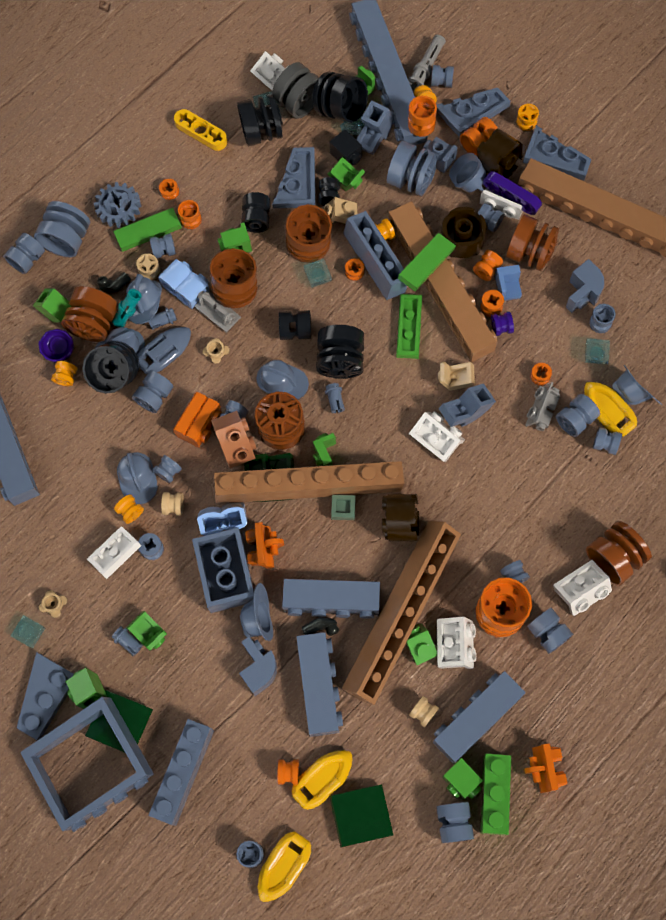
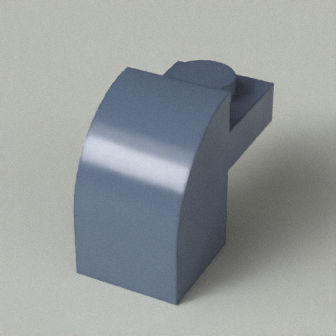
[356,100,393,155]
[566,259,604,313]
[438,383,496,427]
[239,637,277,696]

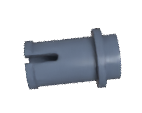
[149,308,177,330]
[325,383,345,413]
[112,626,143,656]

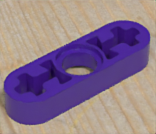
[483,171,542,215]

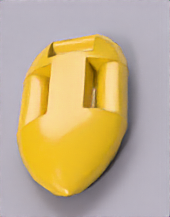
[584,382,637,437]
[291,750,353,810]
[257,832,311,902]

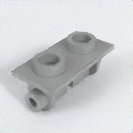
[194,291,241,333]
[525,382,560,431]

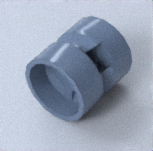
[3,233,45,274]
[132,371,174,413]
[556,394,600,437]
[527,608,574,654]
[436,802,474,843]

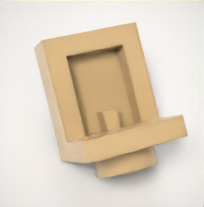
[324,197,357,224]
[438,362,475,391]

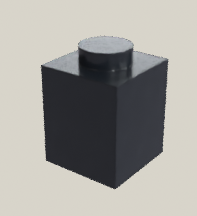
[329,129,362,165]

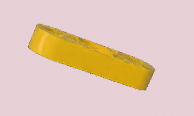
[174,109,227,151]

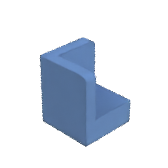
[495,265,522,301]

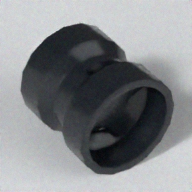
[318,177,340,206]

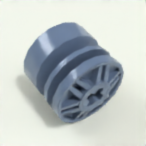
[387,141,438,197]
[34,201,91,258]

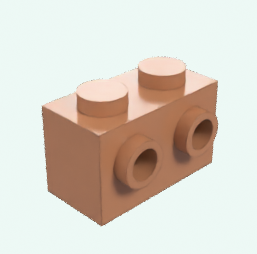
[211,411,257,468]

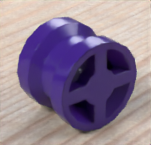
[491,311,514,336]

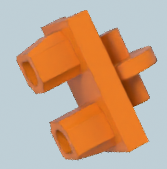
[245,522,284,569]
[524,743,567,793]

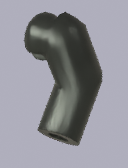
[97,272,131,292]
[302,617,339,636]

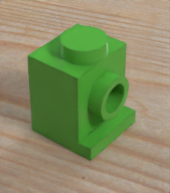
[217,223,252,252]

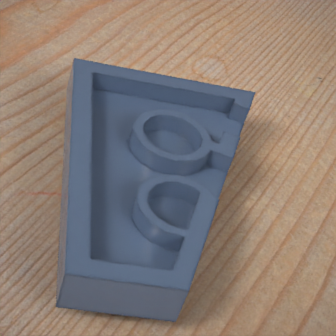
[437,88,511,138]
[523,125,591,181]
[272,147,315,209]
[17,652,73,741]

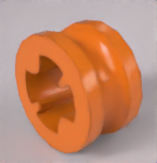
[159,179,179,200]
[345,258,364,281]
[530,363,552,385]

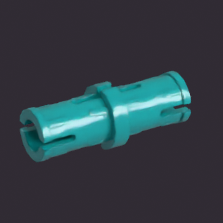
[112,289,142,327]

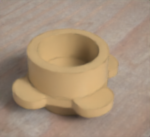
[203,338,229,364]
[39,590,67,618]

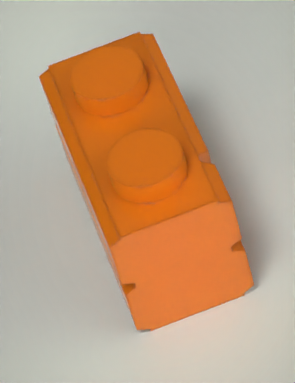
[173,392,222,447]

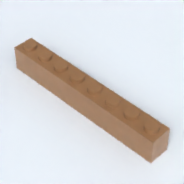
[518,158,666,257]
[388,201,498,363]
[214,461,404,504]
[342,521,461,705]

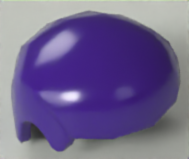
[38,329,74,363]

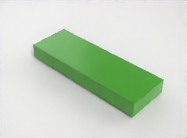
[113,208,182,252]
[398,233,456,291]
[396,294,422,359]

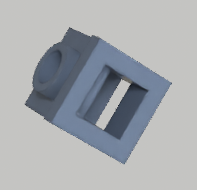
[423,137,457,173]

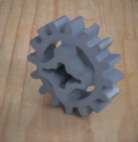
[94,182,142,228]

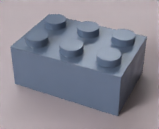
[192,528,254,613]

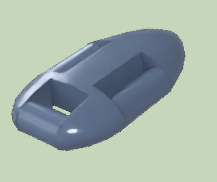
[137,327,191,374]

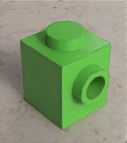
[33,288,71,322]
[66,668,107,709]
[442,758,483,800]

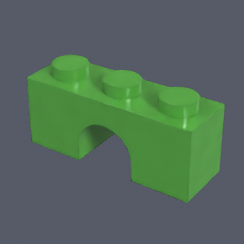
[480,754,511,836]

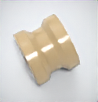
[136,254,161,280]
[161,492,184,516]
[409,696,439,728]

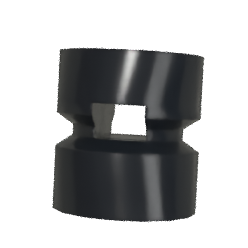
[241,192,270,233]
[279,310,312,340]

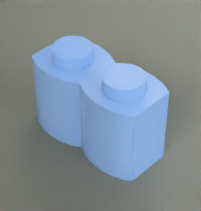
[158,259,210,309]
[197,502,248,536]

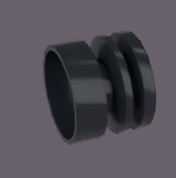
[313,71,368,123]
[237,94,283,147]
[316,325,364,379]
[82,341,140,394]

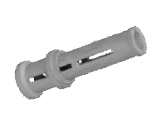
[408,35,446,91]

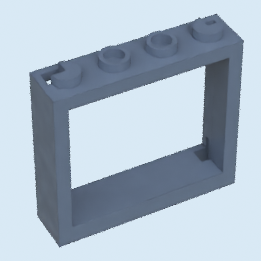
[20,697,154,832]

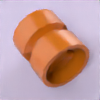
[408,95,437,137]
[460,117,497,156]

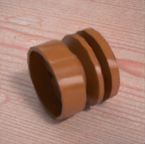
[286,204,332,263]
[506,214,559,271]
[210,248,258,309]
[61,286,118,342]
[254,392,305,450]
[586,521,652,586]

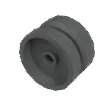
[272,62,319,119]

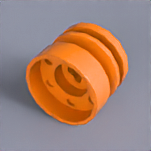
[475,578,532,638]

